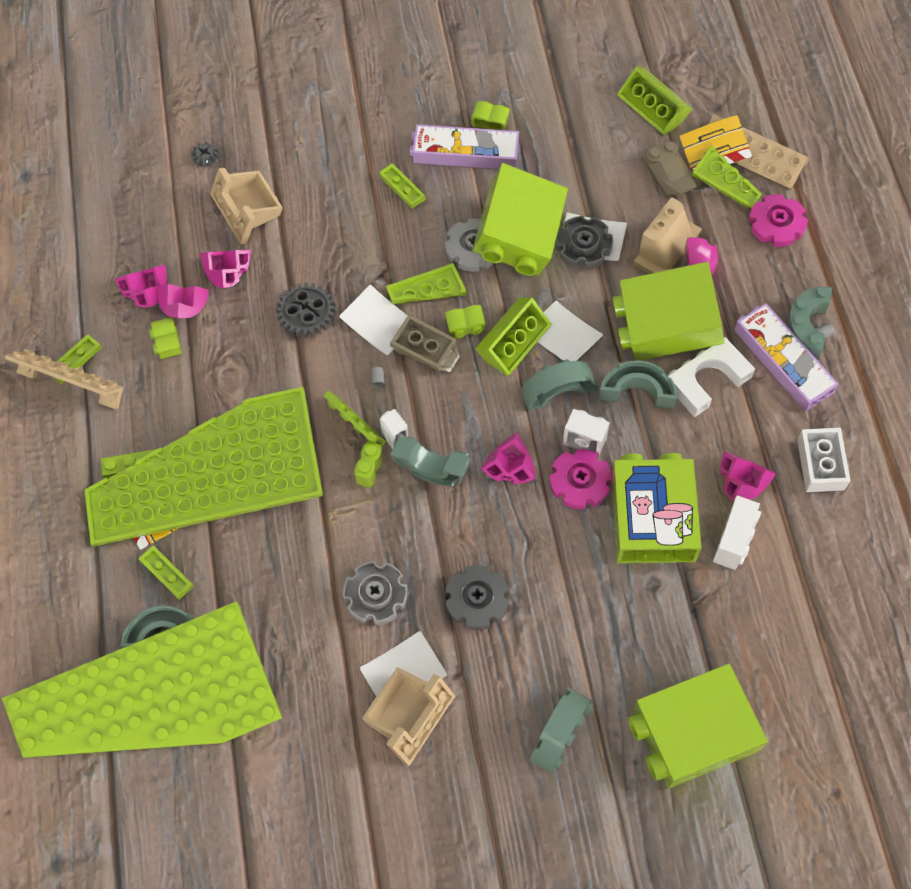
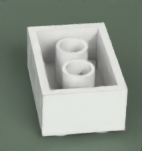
[797,428,850,492]
[713,496,761,570]

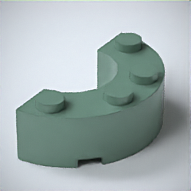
[786,287,832,360]
[521,359,599,411]
[599,361,677,409]
[391,436,471,486]
[120,606,195,648]
[529,688,594,774]

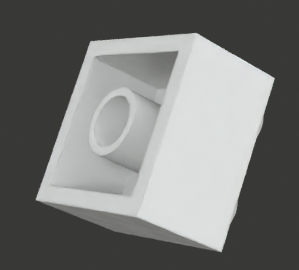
[563,409,610,457]

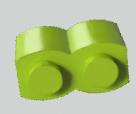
[471,101,510,130]
[445,305,486,339]
[149,317,182,359]
[355,441,383,488]

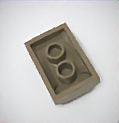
[642,141,698,198]
[390,314,461,372]

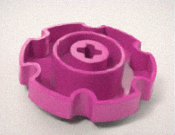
[749,194,808,247]
[549,449,612,510]

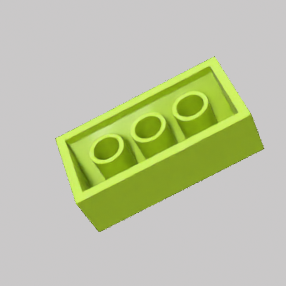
[617,66,693,135]
[475,297,552,376]

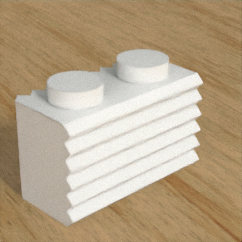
[380,409,408,449]

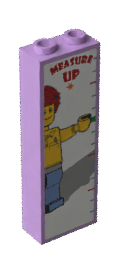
[410,124,519,169]
[734,303,839,412]

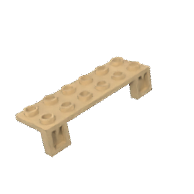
[709,114,809,189]
[5,349,123,409]

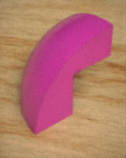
[685,237,718,275]
[200,250,250,288]
[115,265,167,308]
[157,284,209,318]
[481,432,535,484]
[720,451,776,502]

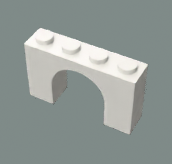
[667,337,755,417]

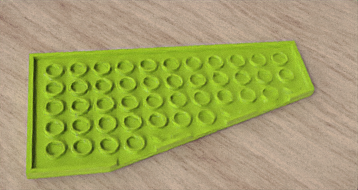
[84,387,323,547]
[2,601,283,758]

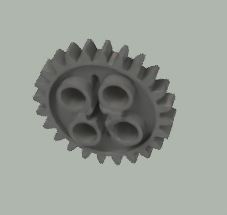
[276,283,336,338]

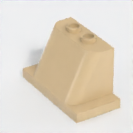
[210,168,283,244]
[633,197,702,274]
[362,667,455,766]

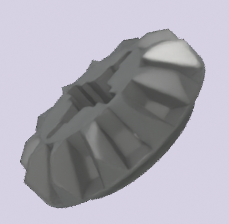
[191,142,219,166]

